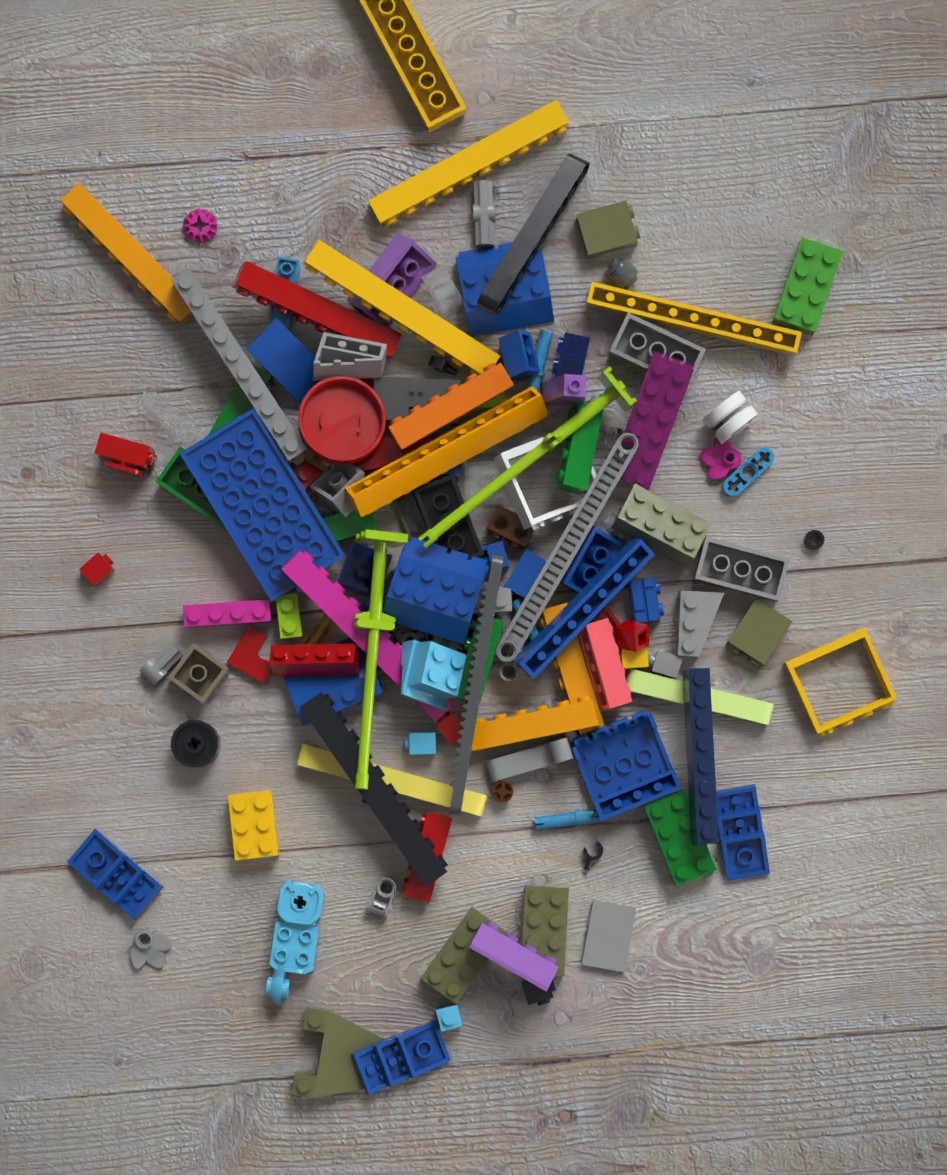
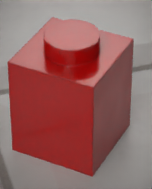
[79,552,115,587]
[614,620,649,652]
[436,711,464,746]

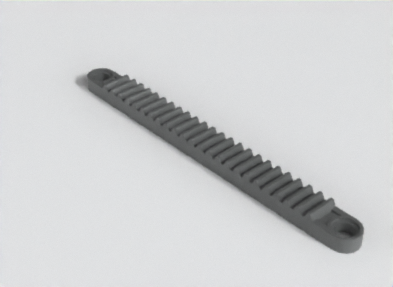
[449,554,504,816]

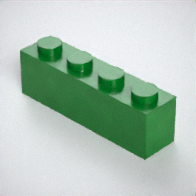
[208,363,274,435]
[555,402,603,495]
[321,510,378,543]

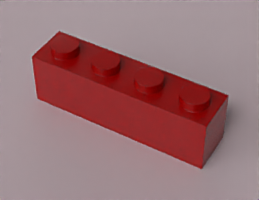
[353,434,433,473]
[269,643,361,677]
[402,811,453,903]

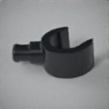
[428,355,458,376]
[583,841,603,871]

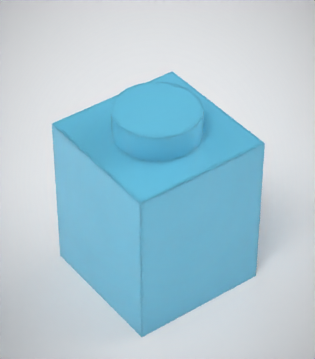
[405,732,436,755]
[436,1004,463,1032]

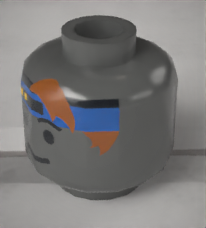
[606,258,638,290]

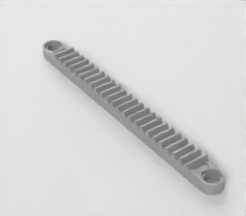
[496,433,639,662]

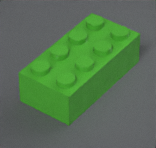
[772,237,843,336]

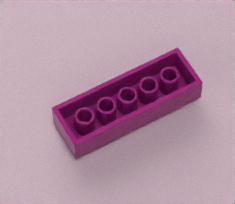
[619,351,695,490]

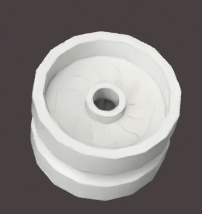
[703,391,758,444]

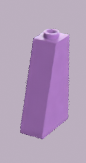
[541,374,587,407]

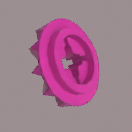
[183,208,217,243]

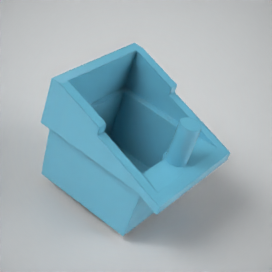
[401,640,467,711]

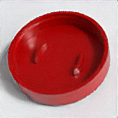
[298,376,386,465]

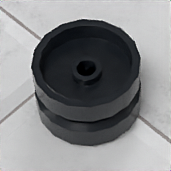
[171,720,221,768]

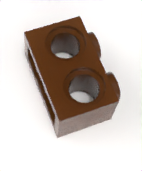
[487,505,534,550]

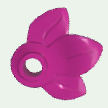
[699,438,742,479]

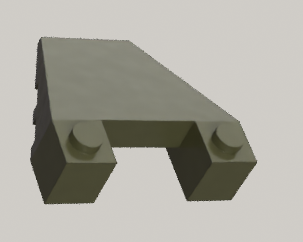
[291,1006,384,1098]

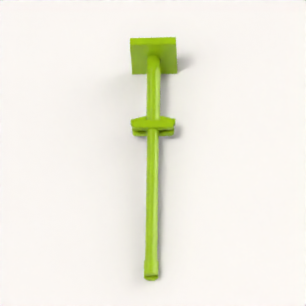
[418,366,637,548]
[354,529,408,789]

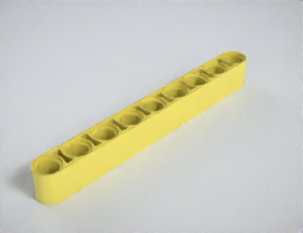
[296,744,488,817]

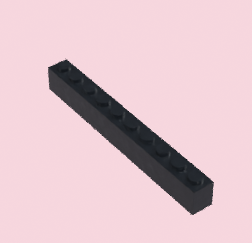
[300,692,448,887]

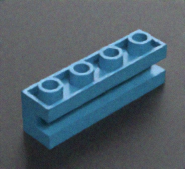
[267,257,301,331]

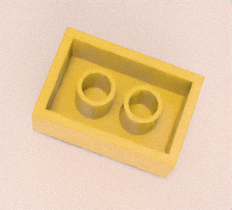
[228,790,280,860]

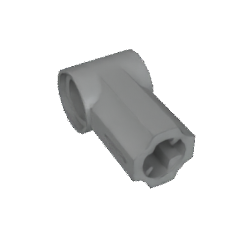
[140,642,183,686]

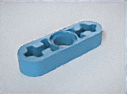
[723,447,774,497]

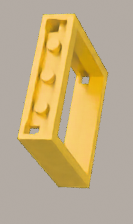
[784,628,897,736]

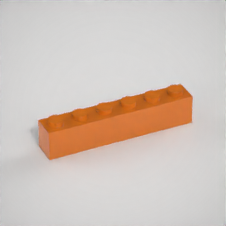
[387,362,514,452]

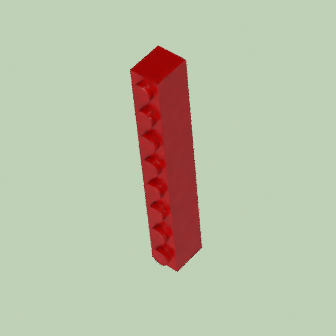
[232,261,402,360]

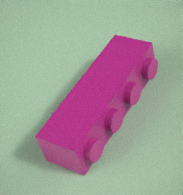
[183,599,273,628]

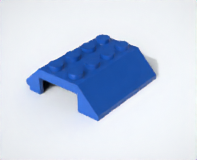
[455,242,554,337]
[383,537,489,645]
[570,710,682,821]

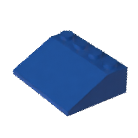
[283,638,384,726]

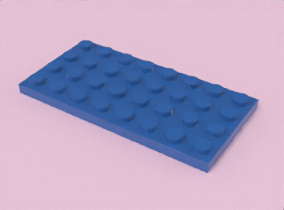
[180,408,345,602]

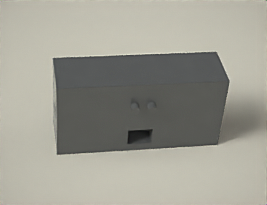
[373,376,461,426]

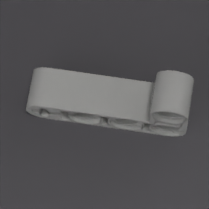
[486,738,573,782]

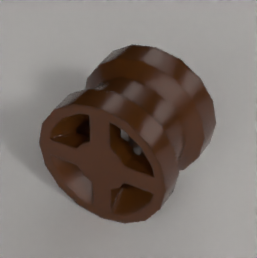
[492,781,513,802]

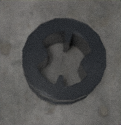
[804,530,825,550]

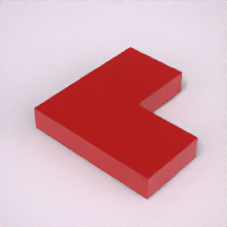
[227,625,272,684]

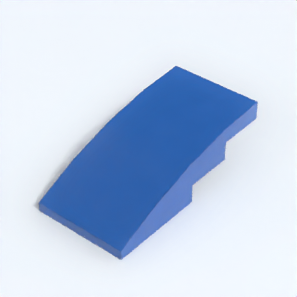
[246,318,322,405]
[716,784,770,881]
[67,829,163,920]
[351,1020,451,1095]

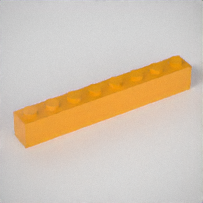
[61,183,193,325]

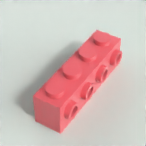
[578,618,632,710]

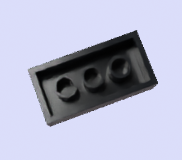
[413,474,484,560]

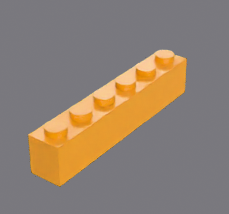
[539,603,604,735]
[472,696,602,751]

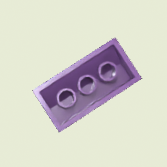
[347,232,437,327]
[469,921,559,991]

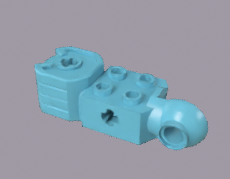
[265,880,325,1007]

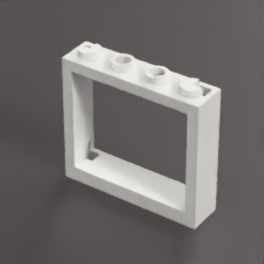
[493,436,596,530]

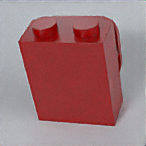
[94,432,157,478]

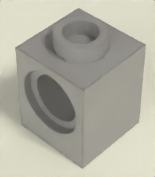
[649,650,683,679]

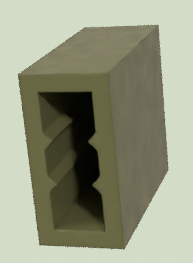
[576,201,640,259]
[726,598,793,667]

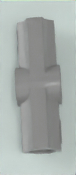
[473,180,495,247]

